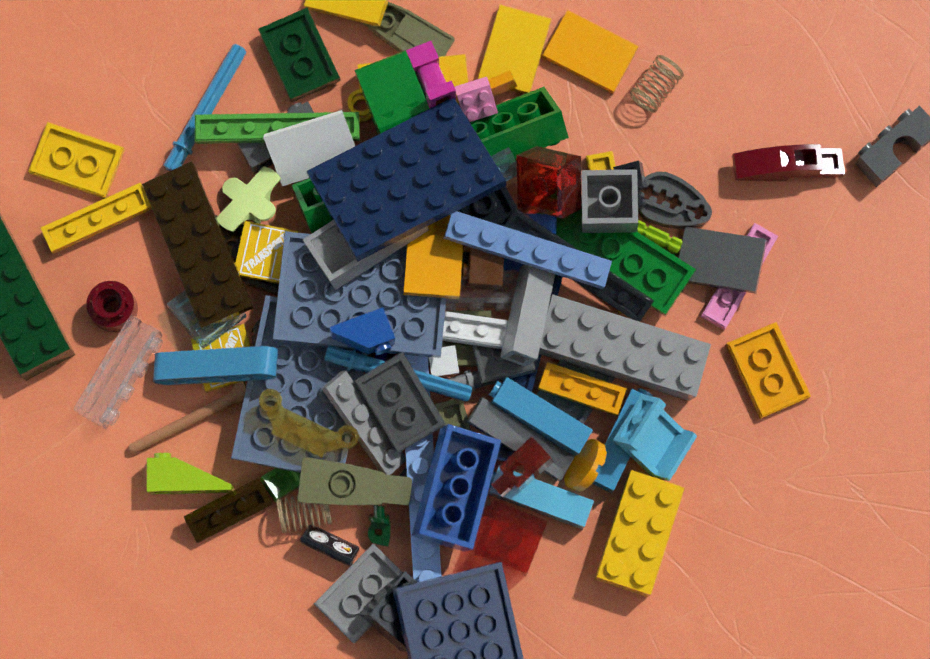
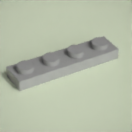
[321,371,406,475]

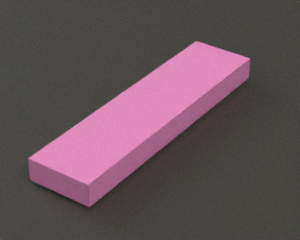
[701,223,778,330]

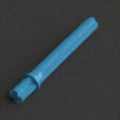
[163,44,246,171]
[324,345,472,401]

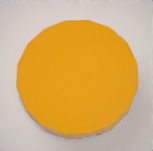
[564,438,606,492]

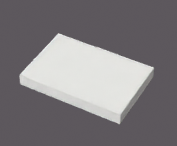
[263,110,355,186]

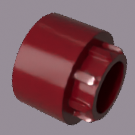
[86,281,138,332]

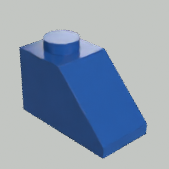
[330,307,395,355]

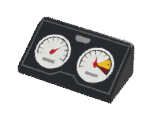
[300,525,360,566]

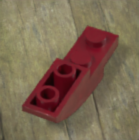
[732,144,845,181]

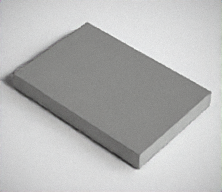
[314,543,402,644]

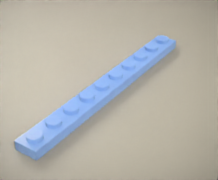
[405,355,441,582]

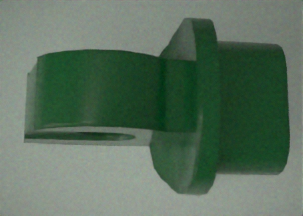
[368,503,391,546]

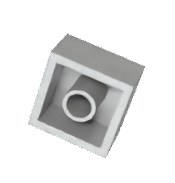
[582,170,638,233]

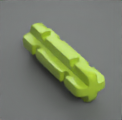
[638,220,683,254]

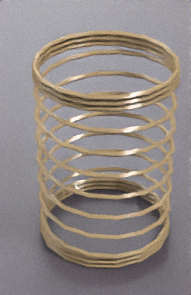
[629,55,684,113]
[276,495,332,533]

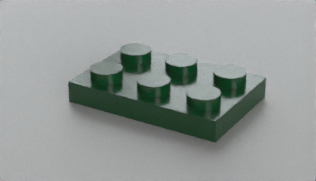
[258,8,341,103]

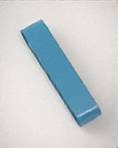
[153,346,278,385]

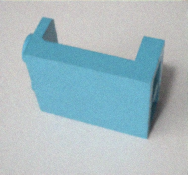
[613,394,697,481]

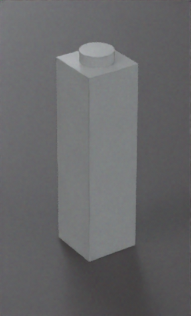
[501,264,555,366]

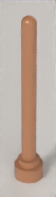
[128,381,246,454]

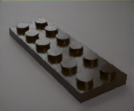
[142,161,254,331]

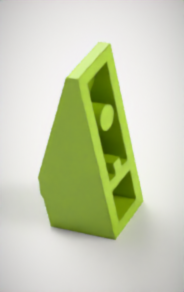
[147,453,234,495]

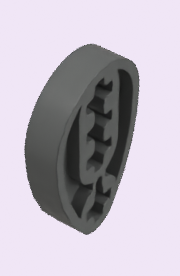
[638,172,712,229]

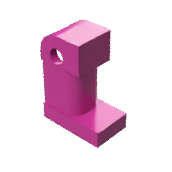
[406,41,456,108]

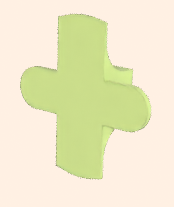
[217,166,281,232]

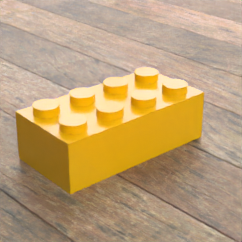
[595,470,685,597]

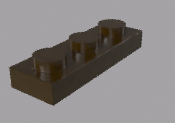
[183,478,272,543]

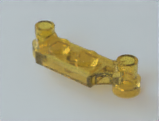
[259,389,359,458]

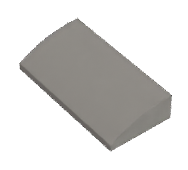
[303,220,429,290]

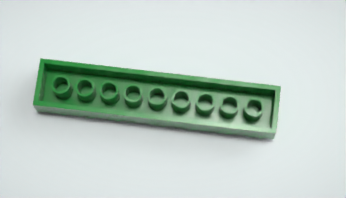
[292,87,569,234]

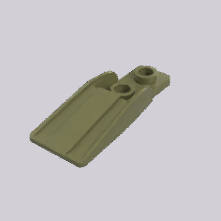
[360,2,455,57]
[297,457,412,505]

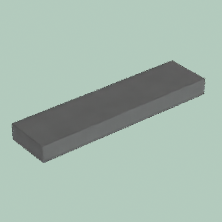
[467,398,574,481]

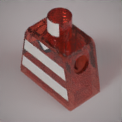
[492,436,554,497]

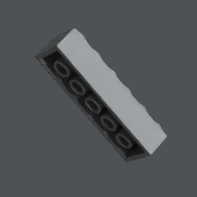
[539,294,711,401]

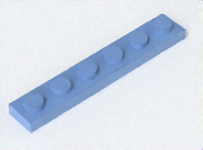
[443,211,612,289]

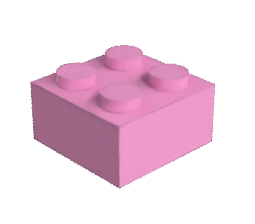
[455,77,498,122]

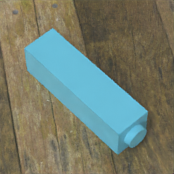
[489,466,594,530]

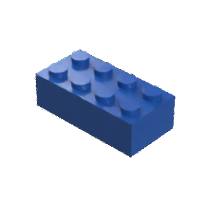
[412,424,501,552]

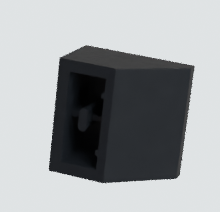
[360,571,417,652]

